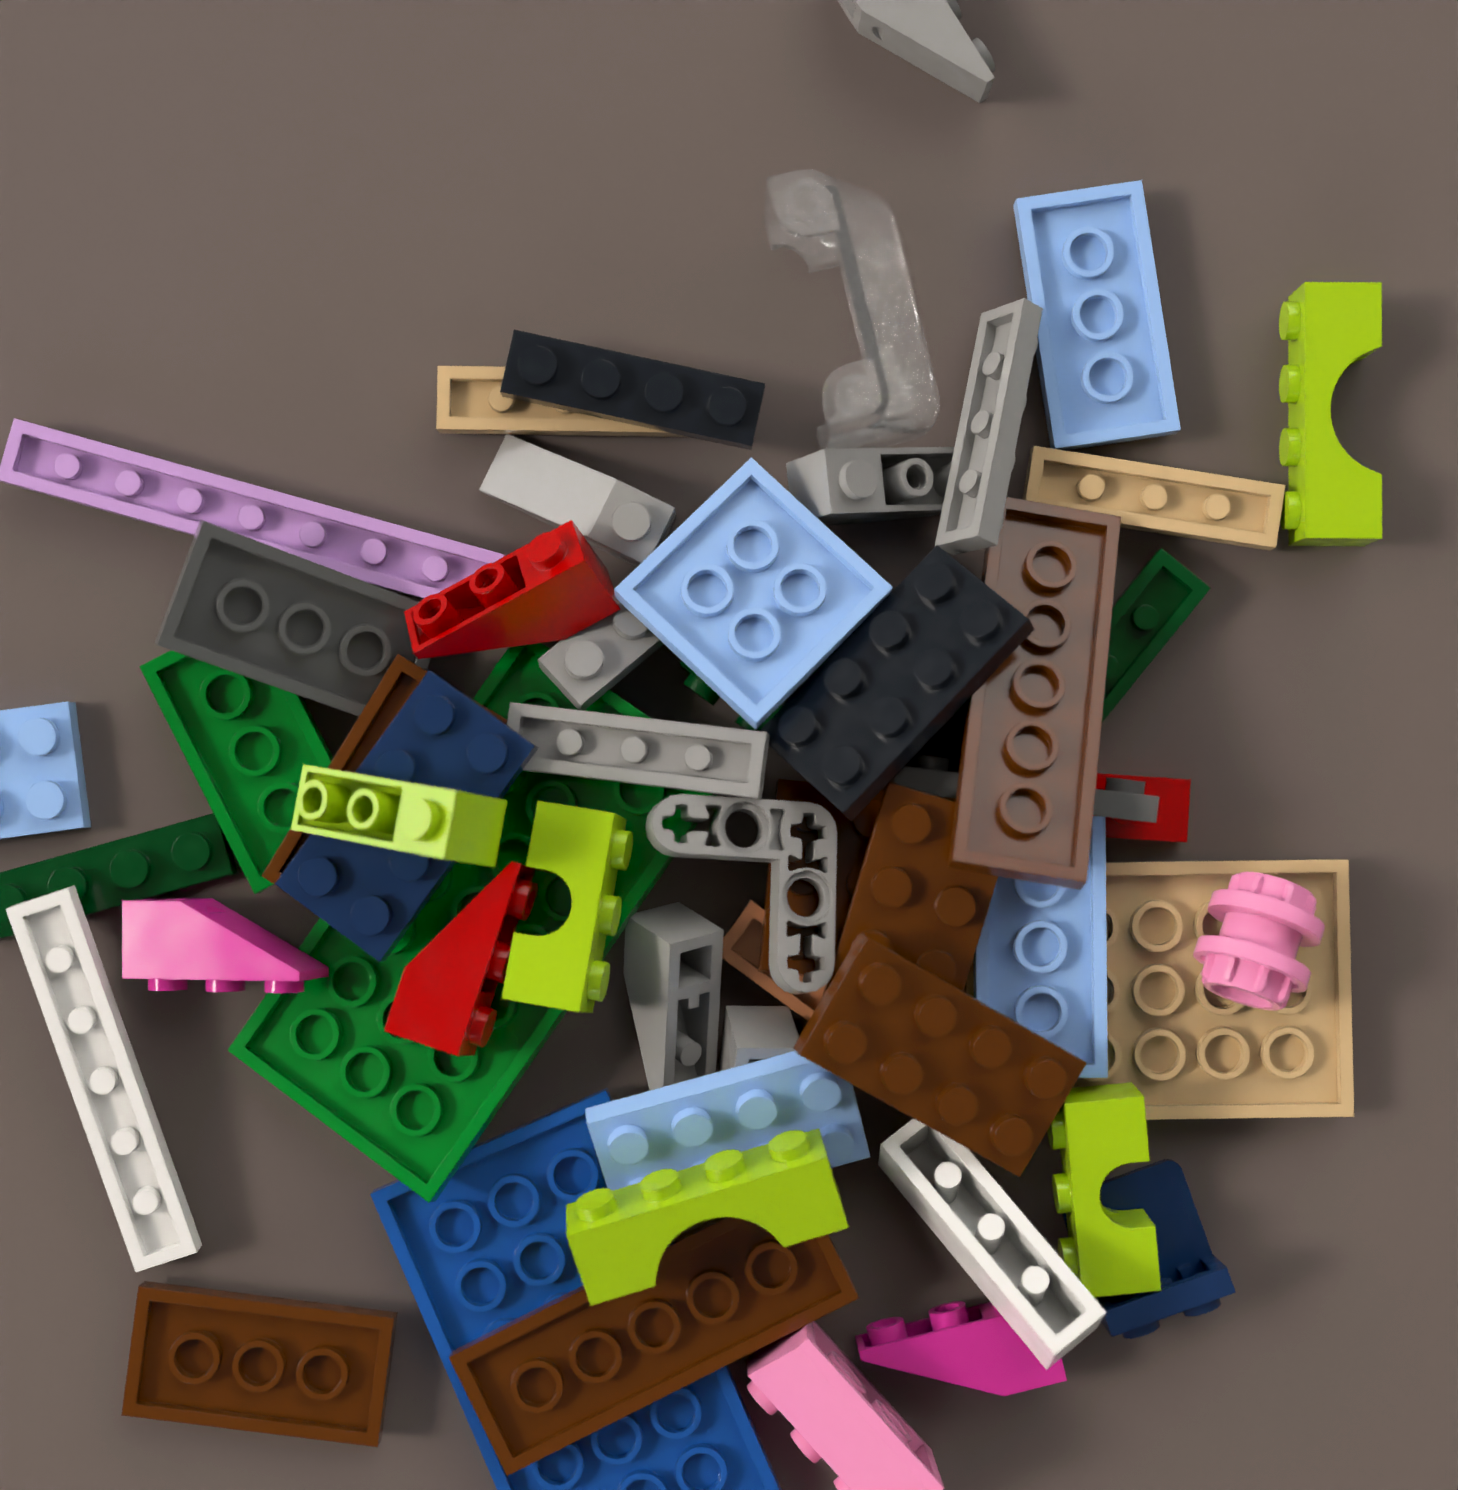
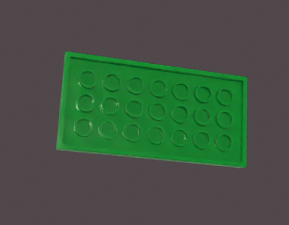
[228,643,718,1203]

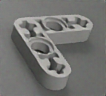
[645,794,837,994]

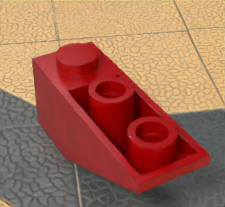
[404,520,621,659]
[384,861,538,1056]

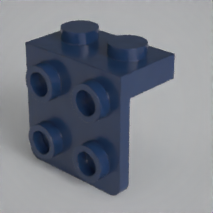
[1061,1159,1236,1339]

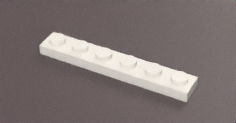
[6,885,202,1272]

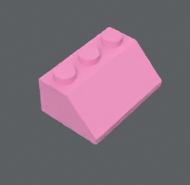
[747,1321,944,1490]

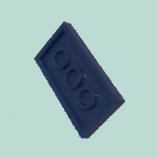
[275,670,538,962]

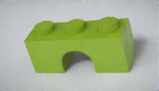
[502,801,633,1013]
[1047,1082,1161,1297]

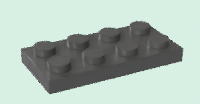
[155,520,431,716]

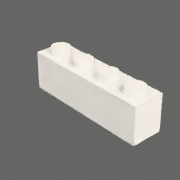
[878,1118,1106,1370]

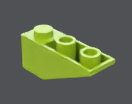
[291,764,507,867]

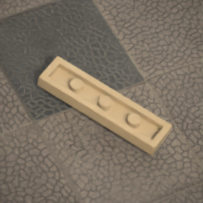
[436,366,687,437]
[1023,446,1285,551]

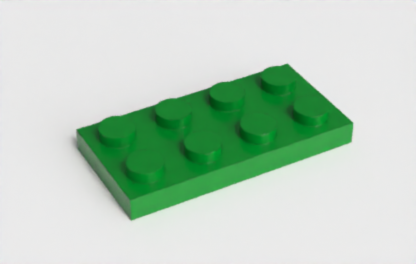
[139,650,333,894]

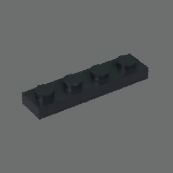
[500,329,765,450]

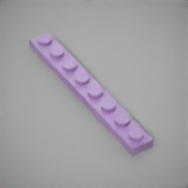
[0,418,505,599]

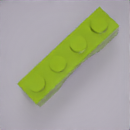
[1279,282,1382,546]
[566,1128,849,1306]

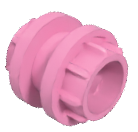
[1193,872,1325,1011]

